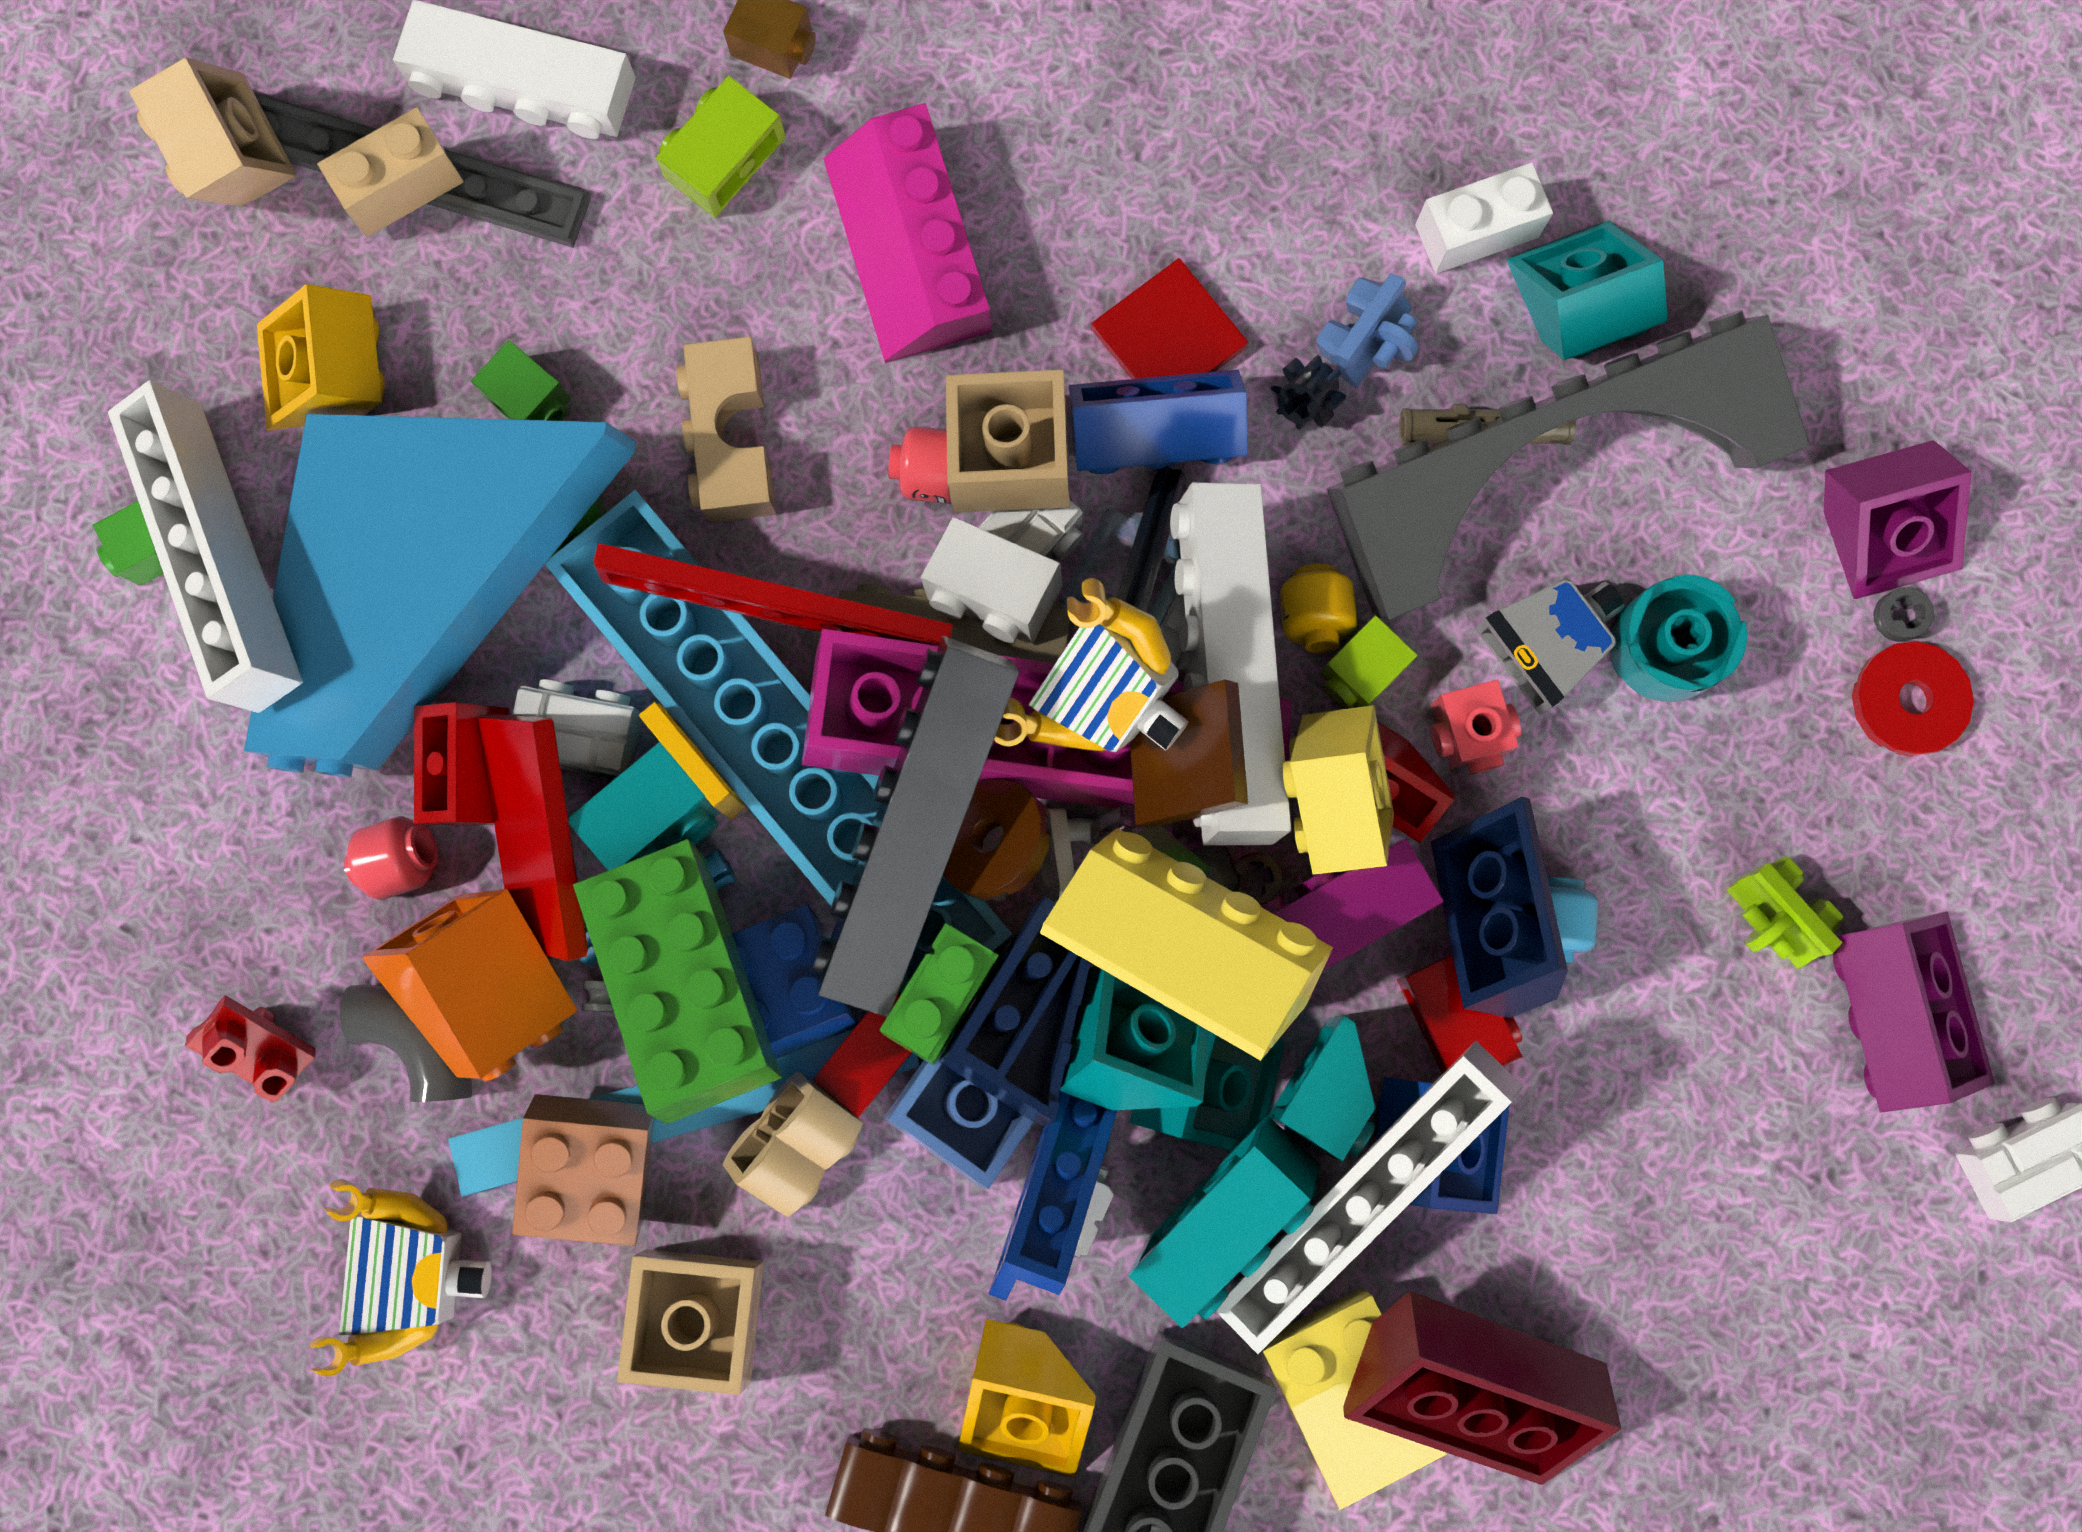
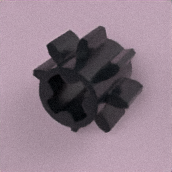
[1271,355,1346,430]

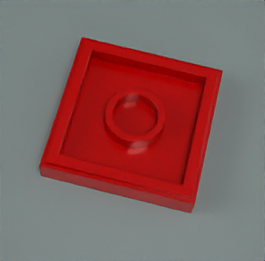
[1091,258,1249,379]

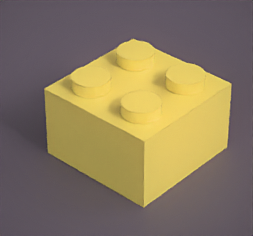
[1283,705,1394,875]

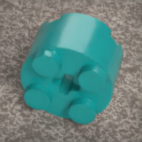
[1611,574,1748,702]

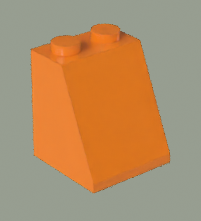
[362,889,578,1081]

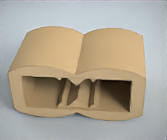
[722,1071,863,1217]

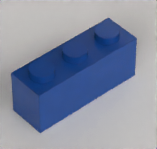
[1069,369,1248,474]

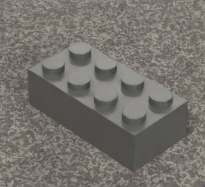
[1080,1330,1277,1532]

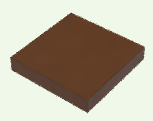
[1130,679,1248,828]

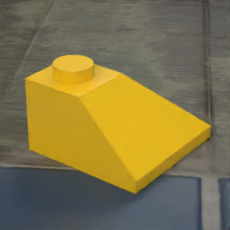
[957,1319,1096,1478]

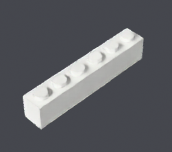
[108,380,303,713]
[1170,482,1291,846]
[1216,1041,1523,1354]

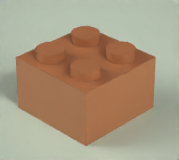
[512,1094,654,1246]

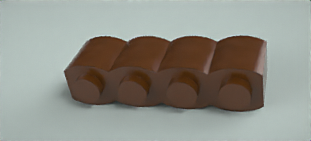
[825,1428,1082,1532]

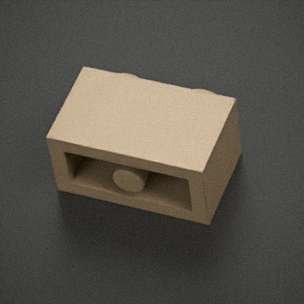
[317,107,464,237]

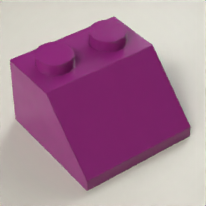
[1823,440,1971,599]

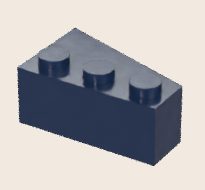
[938,896,1090,1126]

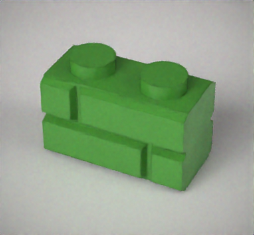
[880,923,999,1066]

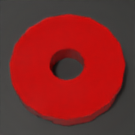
[1852,641,1974,757]

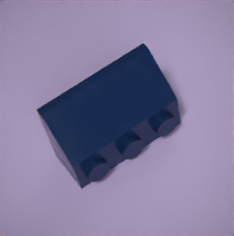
[1431,797,1568,1018]

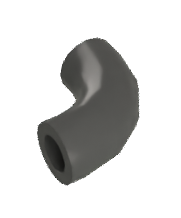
[340,984,472,1102]

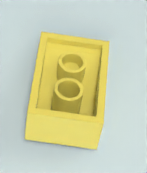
[1261,1288,1447,1510]

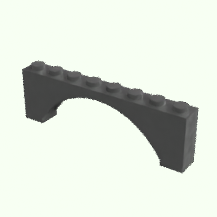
[1327,310,1810,620]

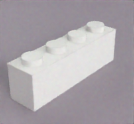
[393,0,636,139]

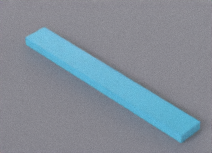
[448,1028,921,1197]

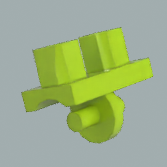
[1726,856,1844,969]

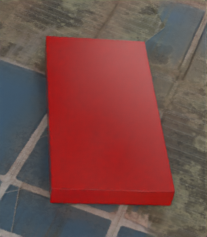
[478,714,588,961]

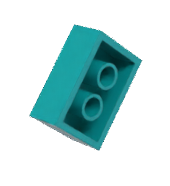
[1128,1115,1321,1329]

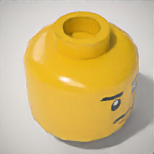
[1279,563,1358,654]

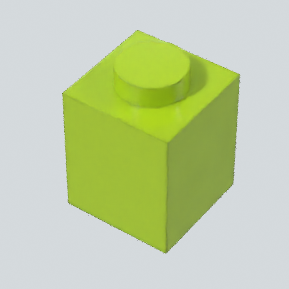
[1320,615,1418,709]

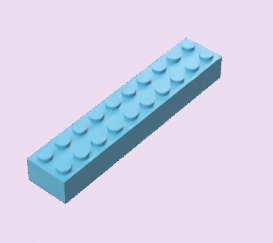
[545,490,1014,992]

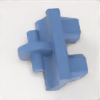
[1316,273,1419,388]

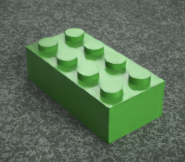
[573,839,782,1124]

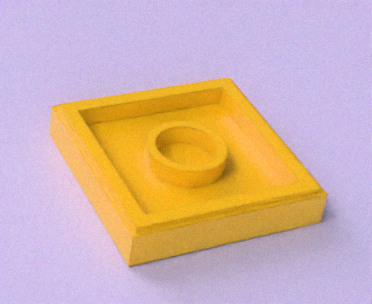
[638,702,747,820]

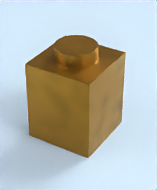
[723,0,816,79]

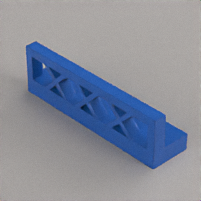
[988,1091,1118,1301]

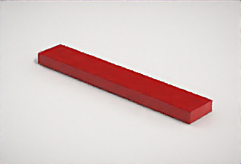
[593,543,953,646]

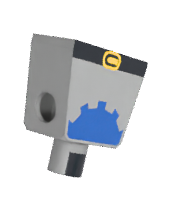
[1475,578,1625,715]

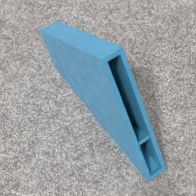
[244,414,636,778]

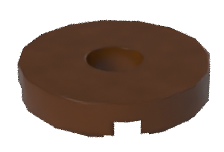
[943,778,1050,900]

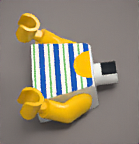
[994,578,1189,752]
[309,1179,492,1376]

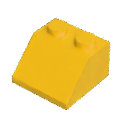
[257,284,385,431]

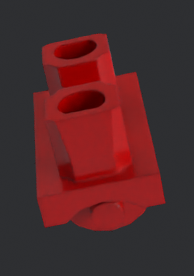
[185,995,316,1102]

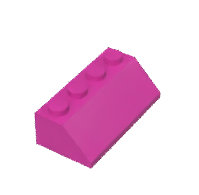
[823,103,992,363]

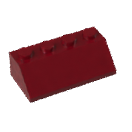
[1343,1291,1621,1485]

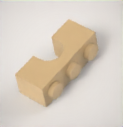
[676,336,776,523]

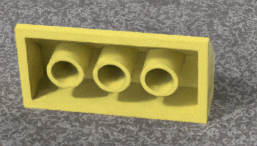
[1040,828,1333,1061]

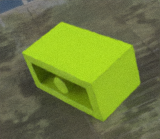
[655,75,786,218]

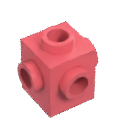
[1431,679,1521,775]

